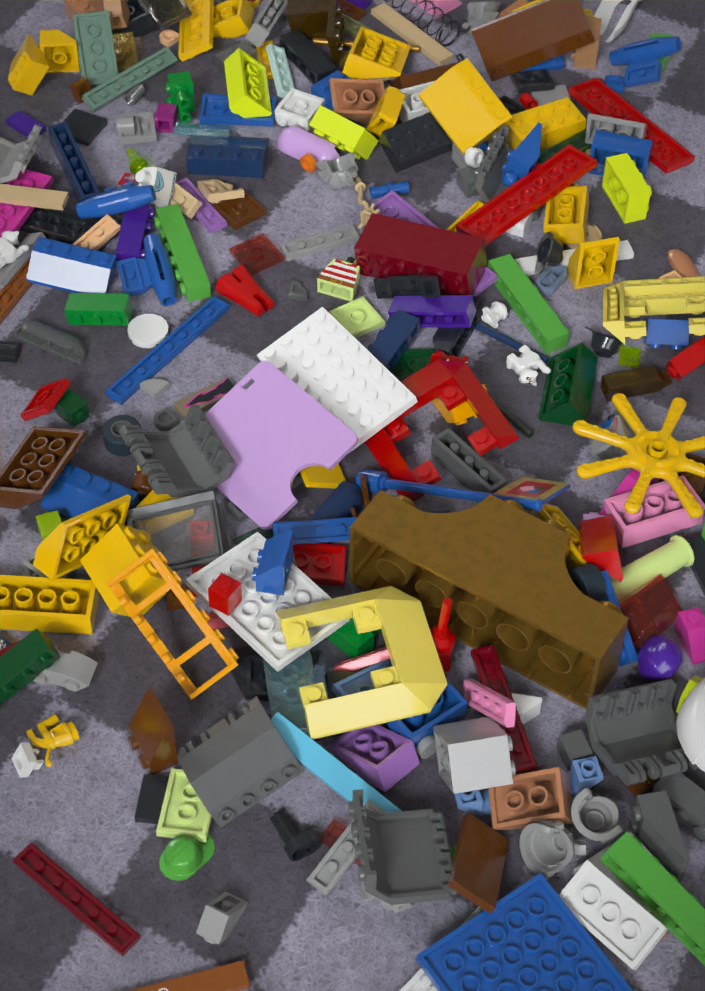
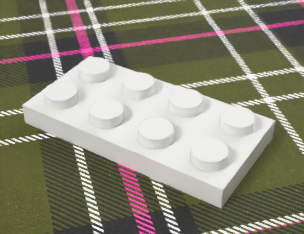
[559,860,668,971]

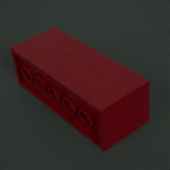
[354,213,487,296]

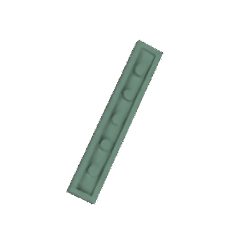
[82,46,178,112]

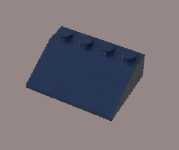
[187,134,269,178]

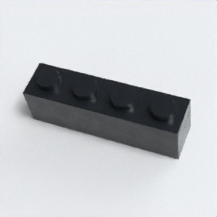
[279,29,337,85]

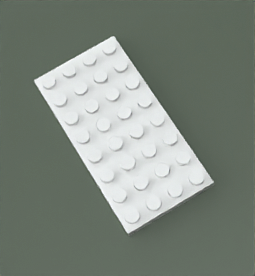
[257,307,418,453]

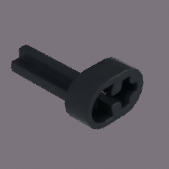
[270,811,321,862]

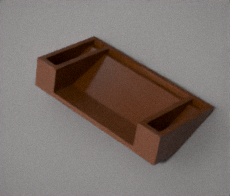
[471,0,595,81]

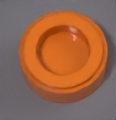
[300,153,318,173]

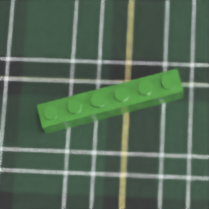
[153,204,211,302]
[488,254,570,354]
[600,832,705,966]

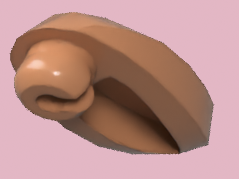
[667,249,700,277]

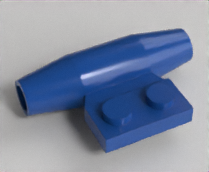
[609,36,682,88]
[76,181,156,219]
[117,234,177,306]

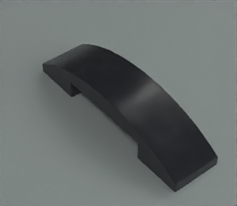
[373,274,441,299]

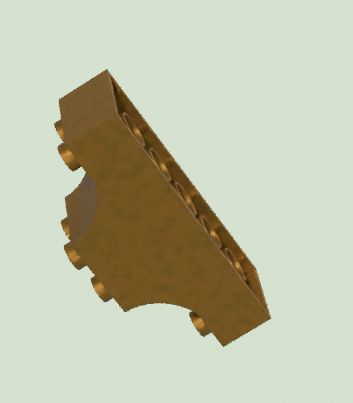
[349,490,629,710]

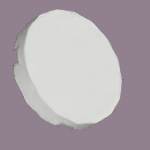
[127,314,169,348]

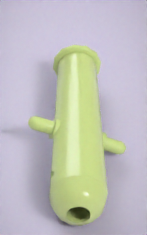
[609,535,695,614]

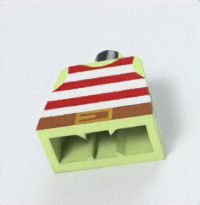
[317,257,360,301]

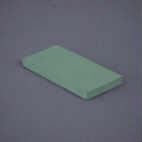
[72,10,118,86]

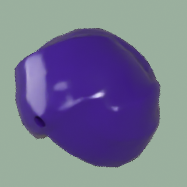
[638,636,683,684]

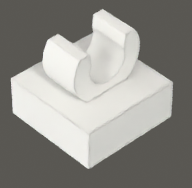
[11,742,44,778]

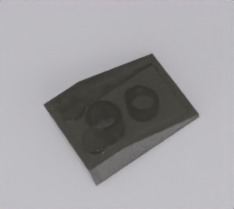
[142,0,192,30]

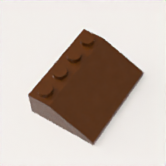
[0,426,87,509]

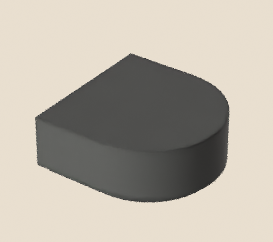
[154,407,180,431]

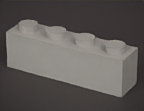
[245,0,287,48]

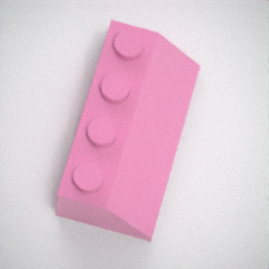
[603,475,705,548]

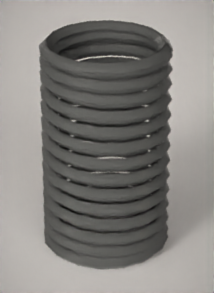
[125,84,145,105]

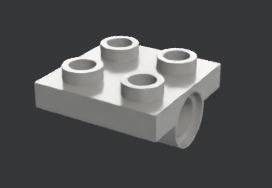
[115,111,157,145]

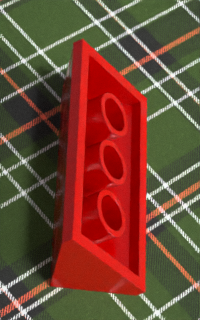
[578,515,623,582]

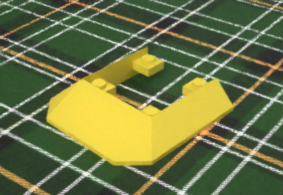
[603,276,705,344]
[276,586,447,740]

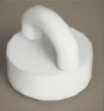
[465,147,484,168]

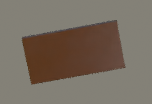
[448,813,508,913]

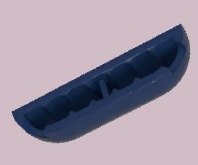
[309,480,364,544]

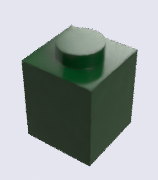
[55,389,90,428]

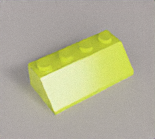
[224,48,272,118]

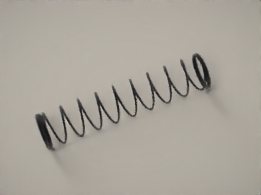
[384,0,461,47]

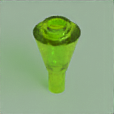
[126,148,148,175]

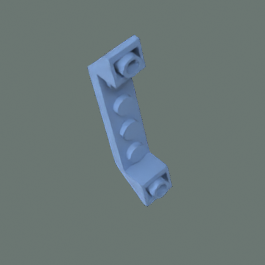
[454,756,604,816]

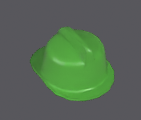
[159,835,215,881]

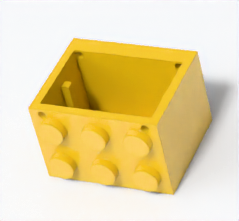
[80,523,173,617]

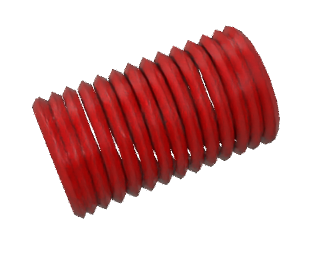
[520,92,538,110]

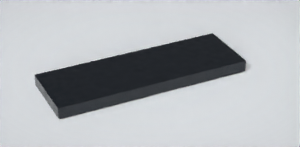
[19,207,112,252]

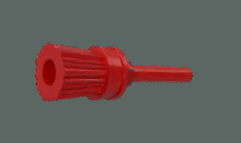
[430,598,456,673]

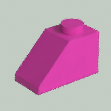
[674,607,705,665]

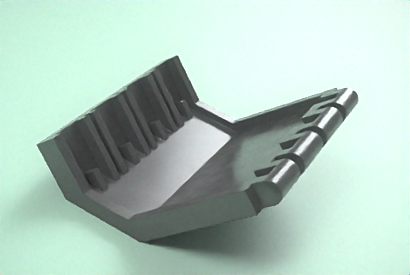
[348,789,458,905]

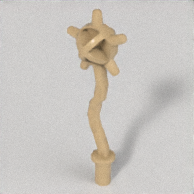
[354,177,380,229]

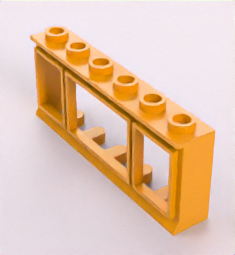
[106,549,239,700]

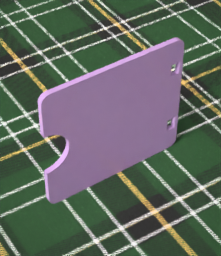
[205,361,358,530]

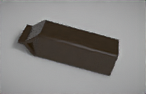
[600,365,672,402]

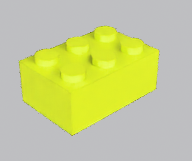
[309,105,378,160]
[602,153,652,224]

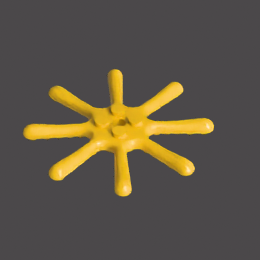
[572,393,705,519]

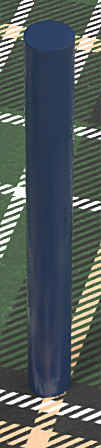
[475,322,549,364]

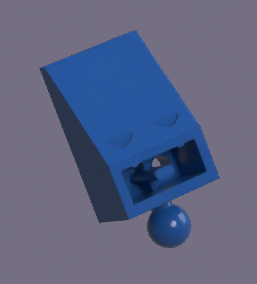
[500,122,542,187]

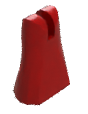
[215,264,275,317]

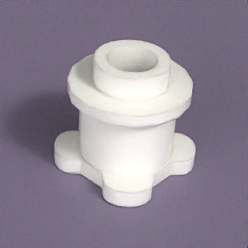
[481,301,508,329]

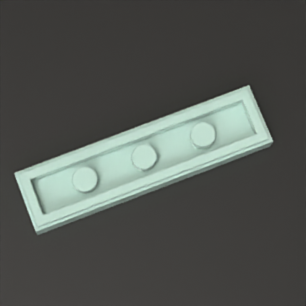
[266,44,295,98]

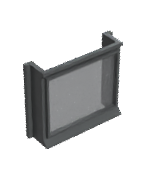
[126,490,230,572]

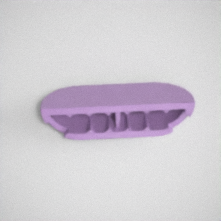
[277,126,342,162]

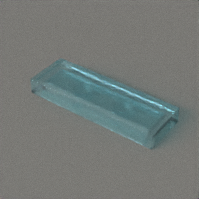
[173,123,231,137]

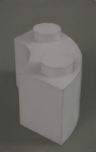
[33,647,98,692]

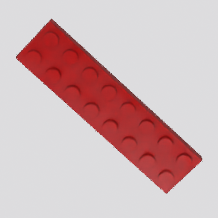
[568,77,695,174]
[456,144,597,246]

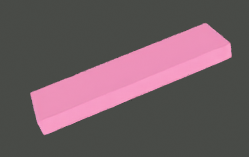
[463,679,516,728]

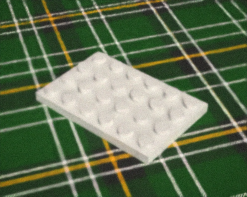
[186,532,350,672]

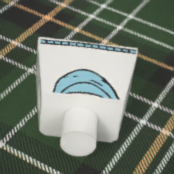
[135,167,177,209]

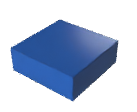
[604,75,624,92]

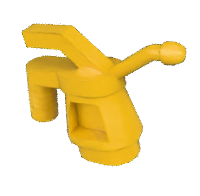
[26,714,79,768]

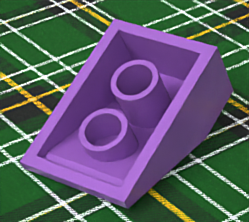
[329,725,420,792]

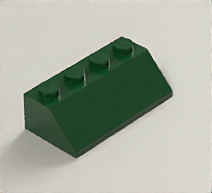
[538,342,598,426]

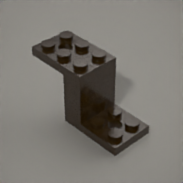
[286,0,346,63]

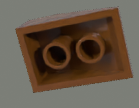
[127,688,178,775]

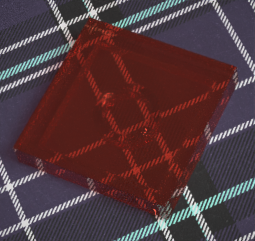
[229,233,284,275]

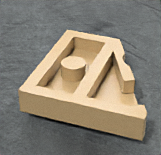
[197,179,244,203]

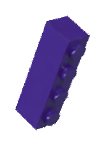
[115,203,155,267]
[388,295,476,328]

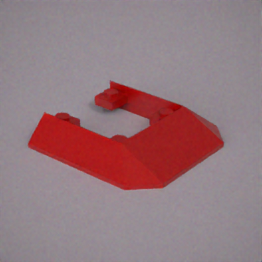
[365,360,519,502]

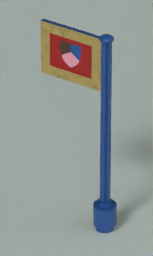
[356,469,570,512]

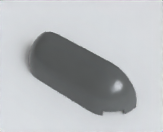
[12,320,87,365]

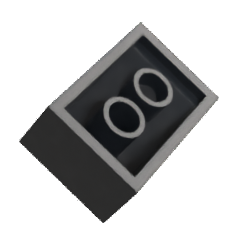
[102,0,156,38]

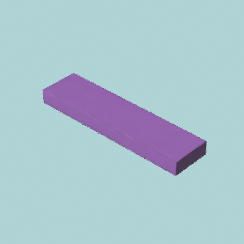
[176,178,227,233]

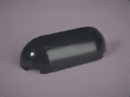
[433,296,481,357]

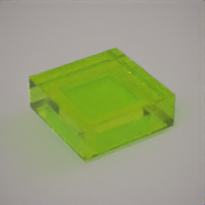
[618,346,641,368]

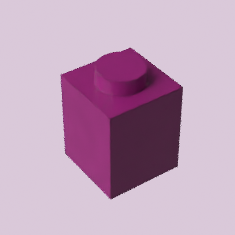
[154,103,178,133]

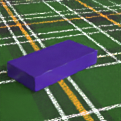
[6,110,46,137]

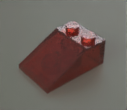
[618,574,683,647]

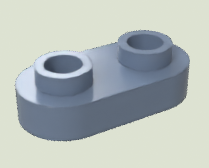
[536,264,568,295]

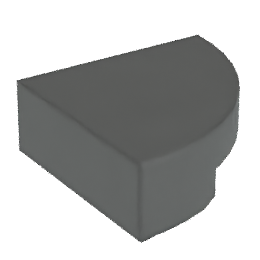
[288,280,308,301]

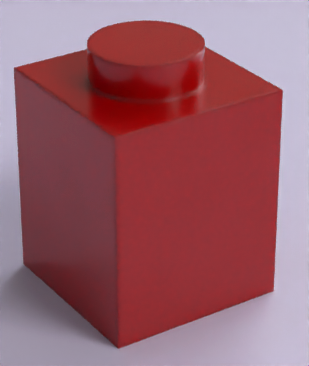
[208,573,242,616]

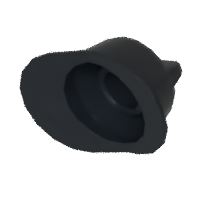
[534,232,563,275]
[585,326,626,358]

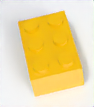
[543,186,589,244]

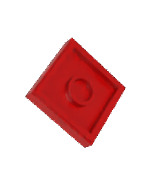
[20,378,71,421]

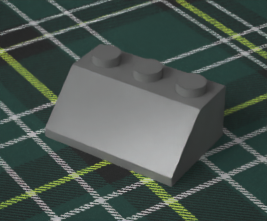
[585,113,647,144]

